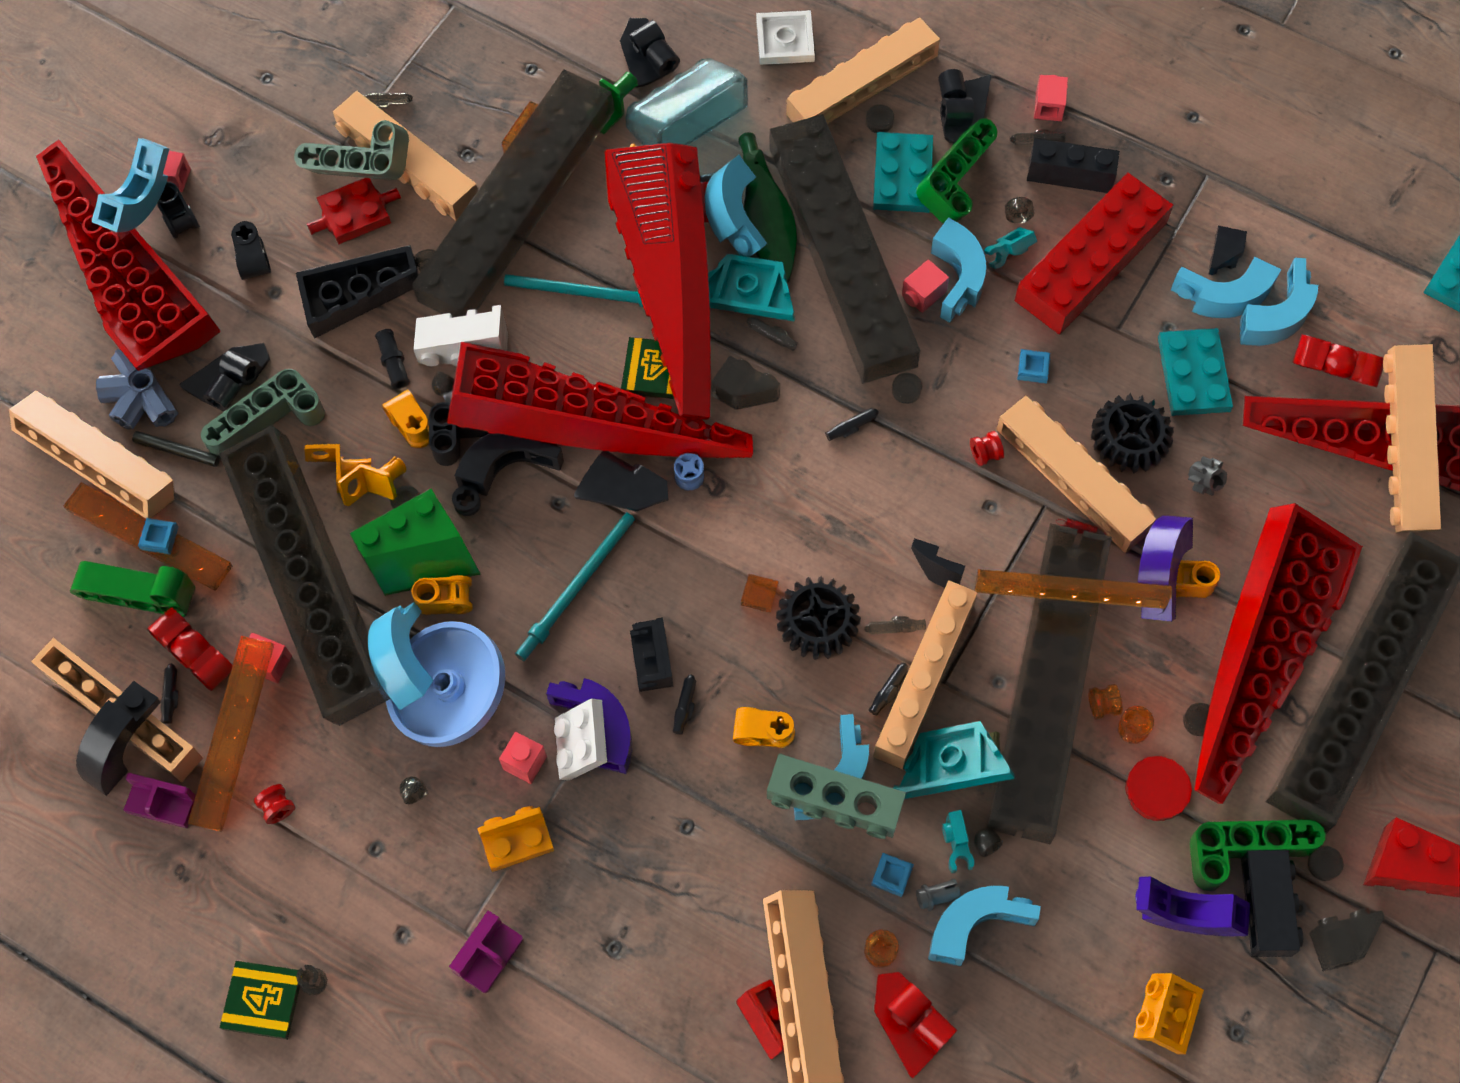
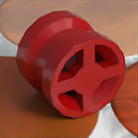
[970,431,1004,466]
[254,784,295,824]

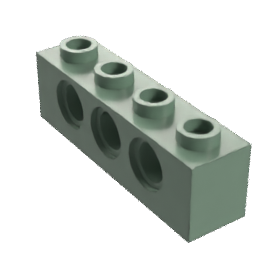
[767,754,906,839]

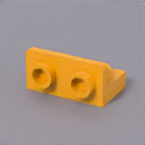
[477,806,555,872]
[1134,973,1204,1054]

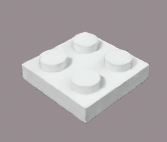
[756,10,815,65]
[554,698,607,781]

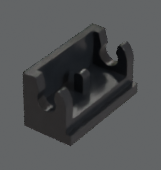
[630,617,674,692]

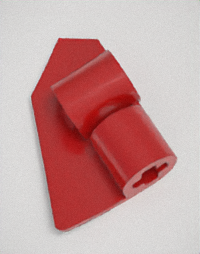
[874,972,958,1078]

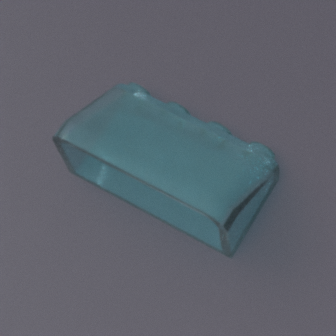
[625,58,748,146]

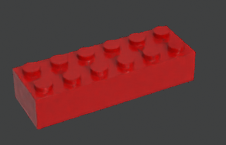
[1014,172,1174,335]

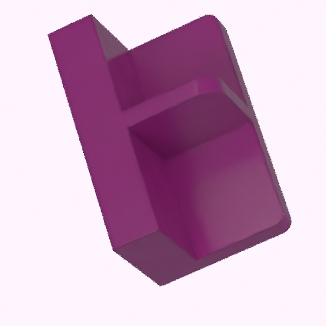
[123,773,199,829]
[449,910,523,993]

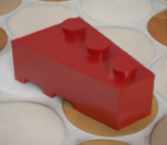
[1363,817,1460,897]

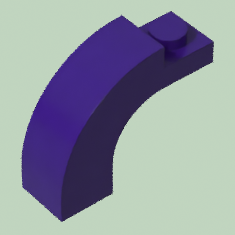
[1138,515,1193,622]
[546,678,632,774]
[1135,876,1250,936]

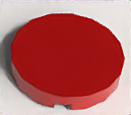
[1125,756,1192,821]

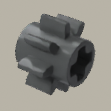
[1188,456,1227,496]

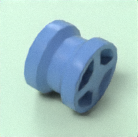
[674,453,704,490]

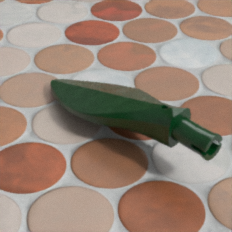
[738,132,797,283]

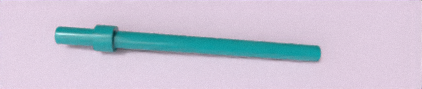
[504,274,643,307]
[515,512,635,661]

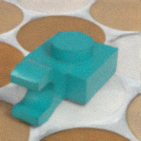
[984,227,1038,269]
[942,810,974,873]

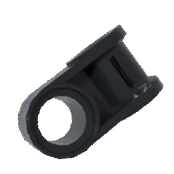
[157,181,200,239]
[231,221,271,280]

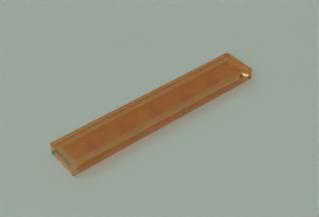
[63,482,233,591]
[974,569,1172,609]
[188,636,274,832]

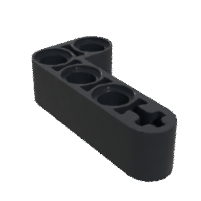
[429,402,489,466]

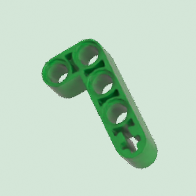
[916,118,998,224]
[70,561,196,617]
[1189,820,1326,891]

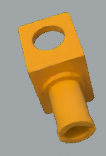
[304,444,371,493]
[338,456,407,506]

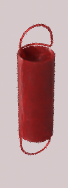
[1056,518,1106,538]

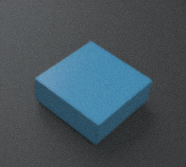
[1017,349,1050,384]
[138,518,179,554]
[871,853,914,897]

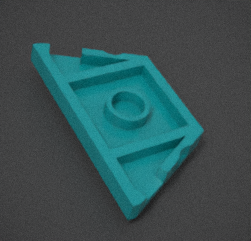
[708,254,795,321]
[893,721,1015,799]

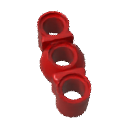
[1292,334,1384,388]
[147,607,235,691]

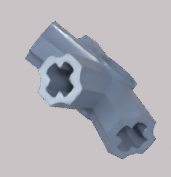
[96,348,178,429]

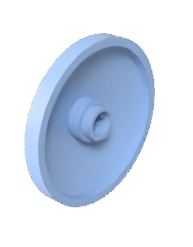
[385,621,505,747]

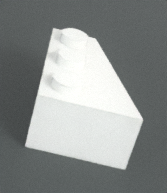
[413,305,508,366]

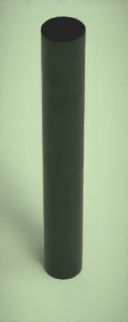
[132,431,220,467]

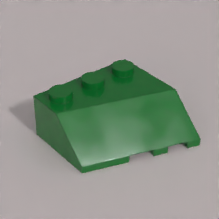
[349,489,481,596]

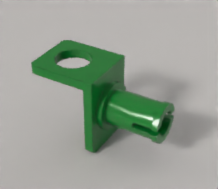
[584,72,638,134]

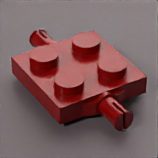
[307,178,401,245]

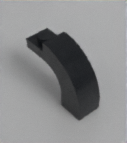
[454,433,564,496]
[76,681,161,796]

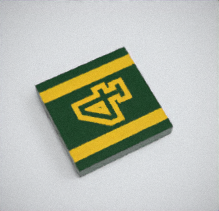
[621,337,674,399]
[219,961,303,1040]

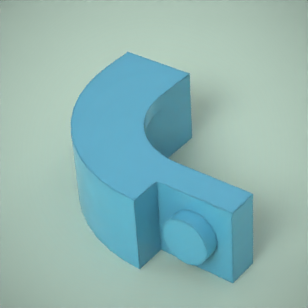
[92,138,170,232]
[705,155,767,257]
[931,217,986,323]
[1171,257,1281,318]
[1240,258,1318,346]
[368,602,433,710]
[794,714,869,820]
[928,886,1041,966]

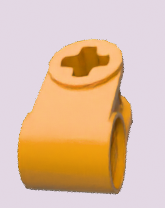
[382,389,429,448]
[1176,560,1220,598]
[411,575,473,615]
[732,707,795,748]

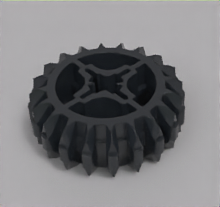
[1091,393,1174,474]
[776,576,861,660]

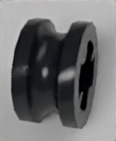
[452,485,481,516]

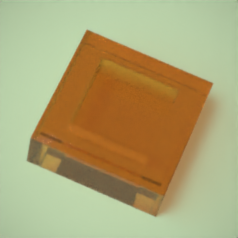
[741,574,779,613]

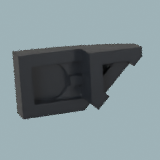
[1208,225,1247,275]
[911,538,965,588]

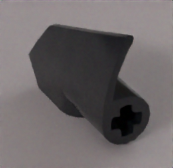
[620,18,680,88]
[938,69,991,144]
[180,343,270,411]
[574,451,669,511]

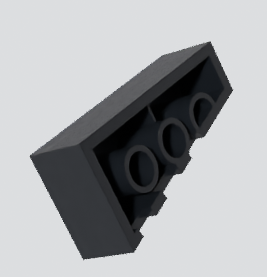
[296,245,422,339]

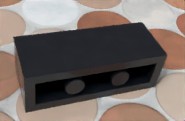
[1026,138,1120,193]
[1241,850,1304,957]

